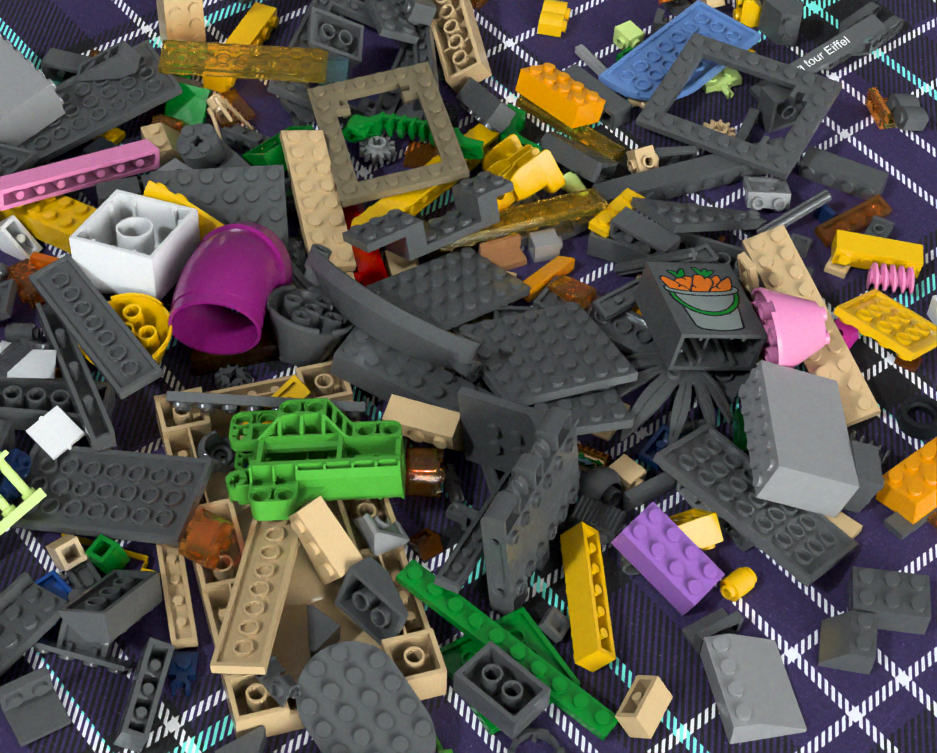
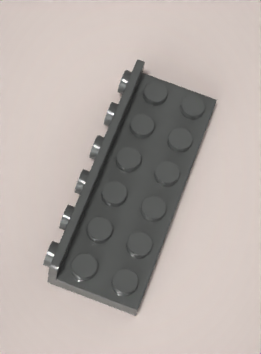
[0,572,68,677]

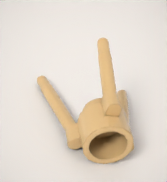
[206,93,254,139]

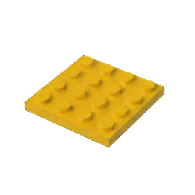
[833,289,937,361]

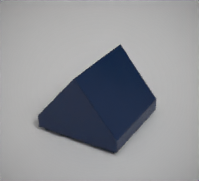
[813,204,841,229]

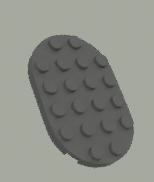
[296,641,436,753]

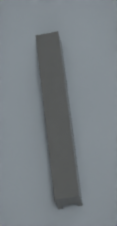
[36,302,117,453]

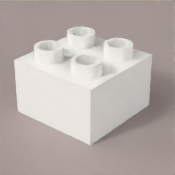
[69,189,200,301]

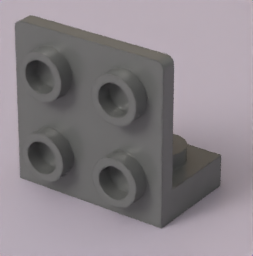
[0,666,71,746]

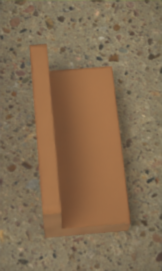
[478,233,527,271]

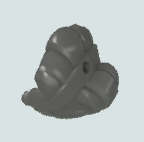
[197,430,236,474]

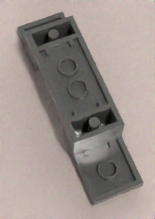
[342,171,514,261]

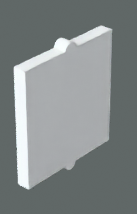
[26,406,85,460]

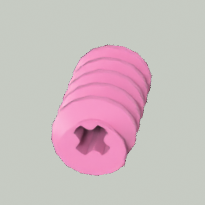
[866,262,915,295]

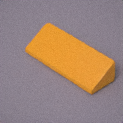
[523,256,575,302]

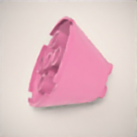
[750,287,830,368]

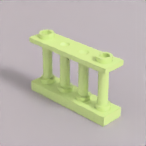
[0,449,47,535]

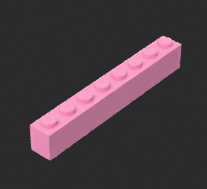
[0,139,160,211]

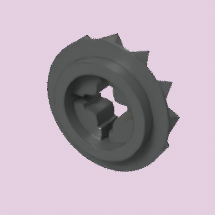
[215,364,252,390]

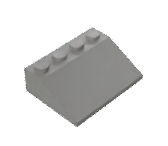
[700,633,807,744]

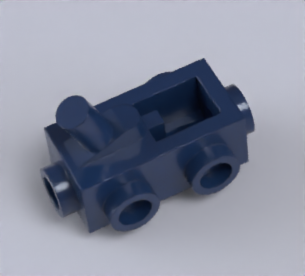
[0,448,31,504]

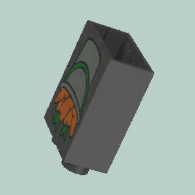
[634,261,768,370]

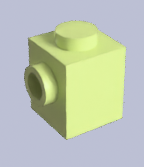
[613,20,645,51]

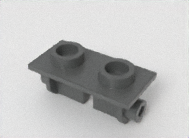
[254,655,301,708]

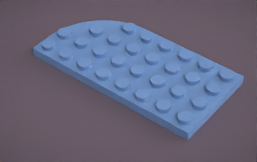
[598,0,761,101]

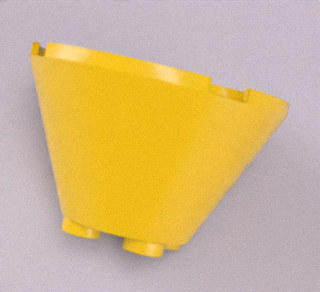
[79,293,173,365]

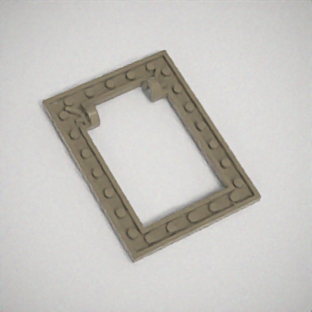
[307,62,470,208]

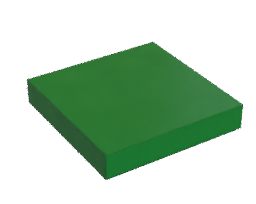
[162,82,212,127]

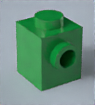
[85,534,130,575]

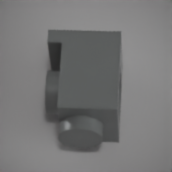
[864,215,895,239]

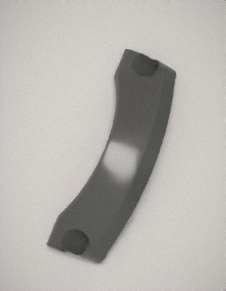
[304,244,484,382]

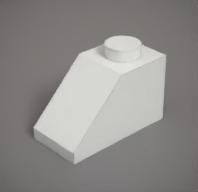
[0,215,43,263]

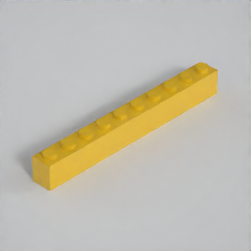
[351,123,500,227]

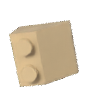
[140,122,185,171]

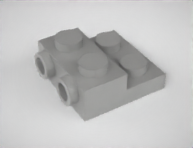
[743,176,791,211]

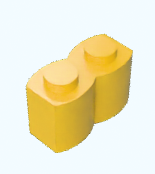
[537,0,571,37]

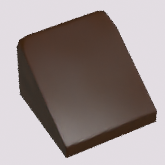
[408,528,443,561]

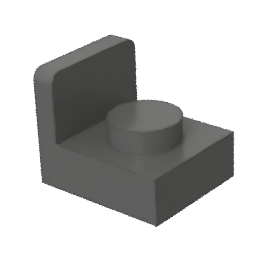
[652,8,668,35]

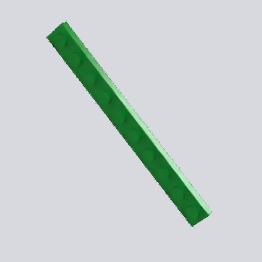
[395,559,619,741]

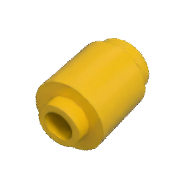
[720,567,757,602]

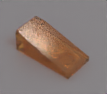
[547,274,597,309]

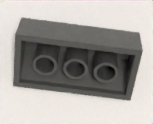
[58,569,163,645]

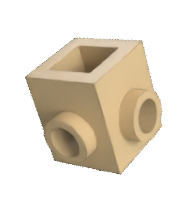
[626,145,659,174]

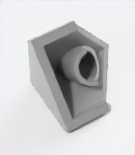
[352,513,410,557]

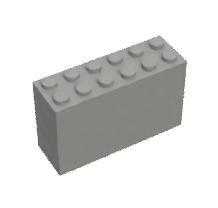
[0,34,65,147]
[738,360,860,518]

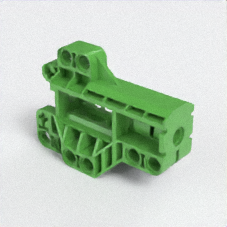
[225,398,406,521]

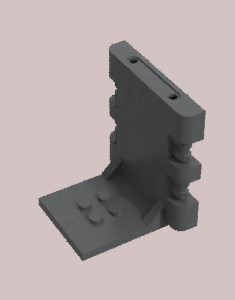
[458,386,580,616]

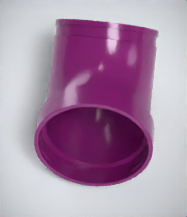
[168,221,292,355]

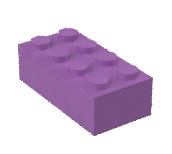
[611,502,725,616]

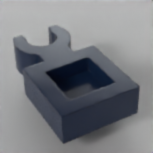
[169,651,199,697]

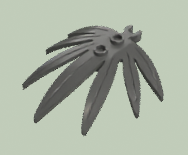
[614,351,732,446]

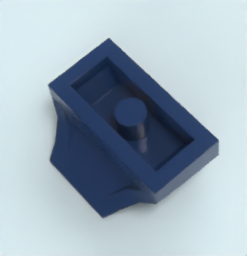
[632,424,683,471]

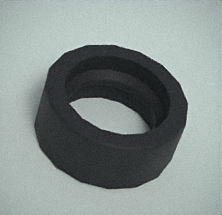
[896,395,937,440]

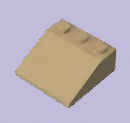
[382,394,464,452]

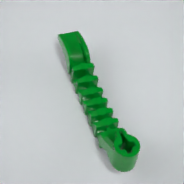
[342,112,485,159]

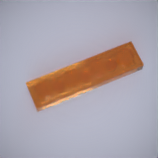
[813,194,893,247]

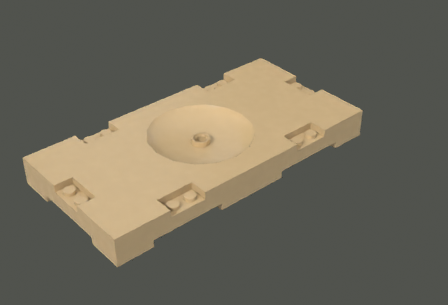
[154,361,447,739]

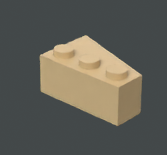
[288,496,363,585]

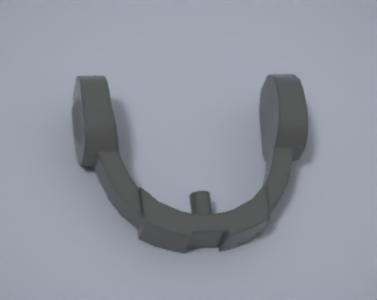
[507,728,565,753]

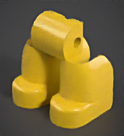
[482,134,566,211]

